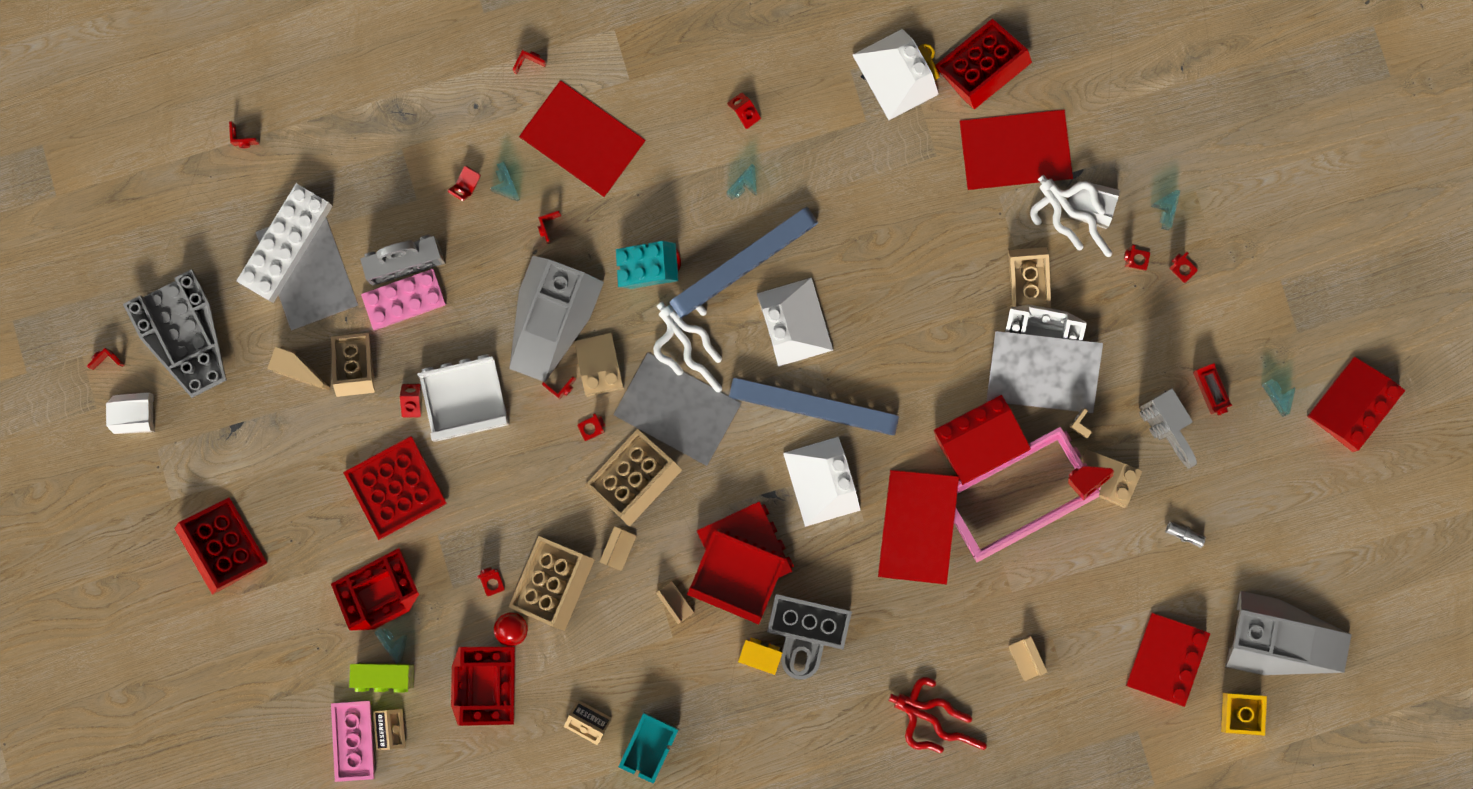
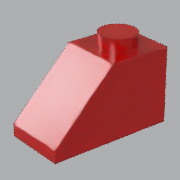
[1068,466,1114,501]

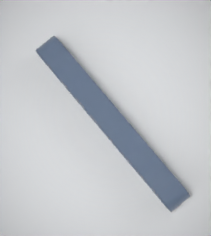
[669,207,819,318]
[729,378,899,435]

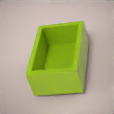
[349,663,414,693]

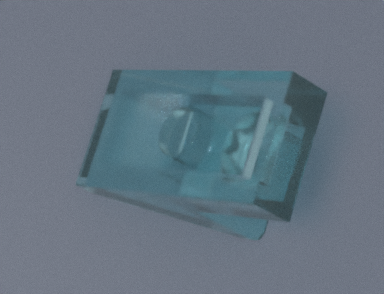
[490,162,520,201]
[726,164,757,200]
[1151,190,1180,231]
[1262,379,1295,417]
[374,628,407,664]

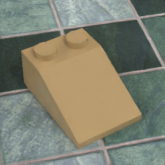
[1008,247,1051,309]
[331,333,375,397]
[574,333,624,397]
[267,345,330,391]
[1081,449,1142,508]

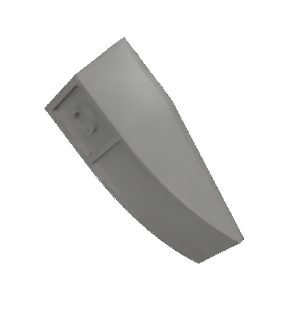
[509,256,604,382]
[123,269,227,398]
[1225,591,1352,675]

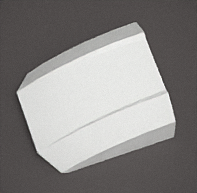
[1068,181,1120,229]
[106,393,154,434]

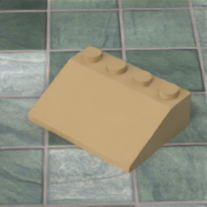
[585,429,682,526]
[509,536,595,631]

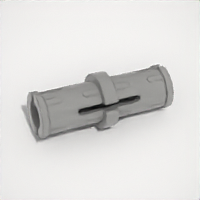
[1165,521,1206,548]

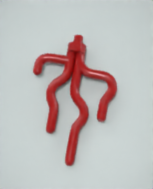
[888,677,987,753]

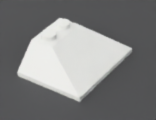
[853,29,939,120]
[757,278,833,367]
[1005,305,1087,341]
[783,437,860,527]

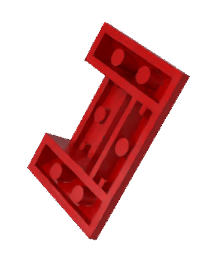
[331,548,419,631]
[451,647,515,726]

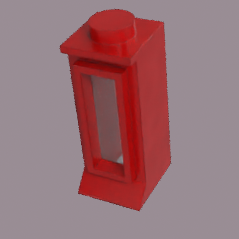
[1193,363,1232,416]

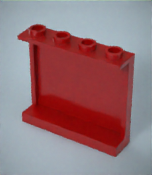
[697,501,794,578]
[687,528,786,625]

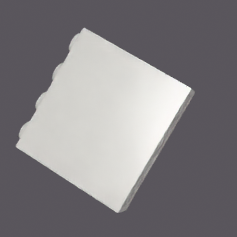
[417,354,509,442]

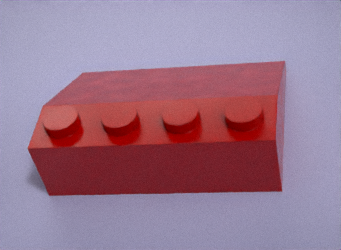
[935,18,1032,110]
[1307,357,1406,452]
[933,395,1031,485]
[174,497,267,595]
[1126,613,1211,707]

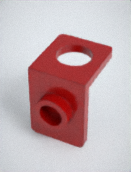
[513,50,546,74]
[727,93,761,129]
[229,121,259,148]
[448,166,481,201]
[538,211,561,244]
[1124,244,1150,271]
[1169,252,1198,283]
[87,348,124,370]
[542,376,576,399]
[400,384,421,418]
[577,413,606,441]
[477,567,505,597]

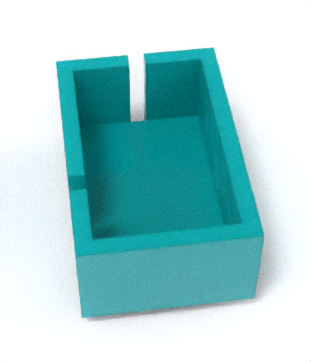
[616,241,678,289]
[618,712,679,784]

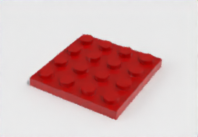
[343,436,447,540]

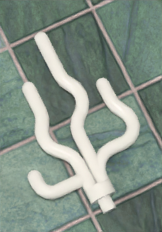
[1030,175,1112,257]
[653,302,722,392]

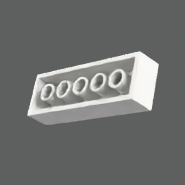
[237,183,333,303]

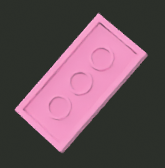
[361,269,446,331]
[331,701,375,782]

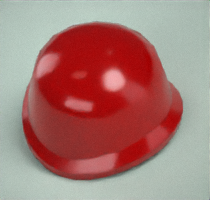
[494,612,528,646]

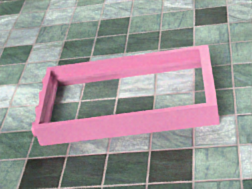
[954,427,1101,563]

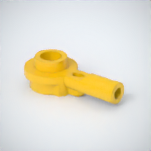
[918,44,940,80]

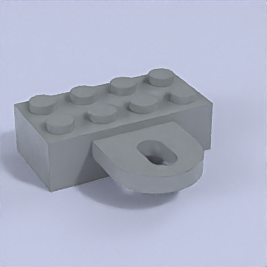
[360,235,446,286]
[1139,388,1197,469]
[767,594,852,680]

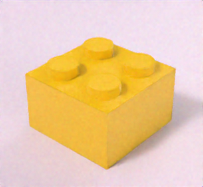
[738,637,783,675]
[1221,693,1267,736]

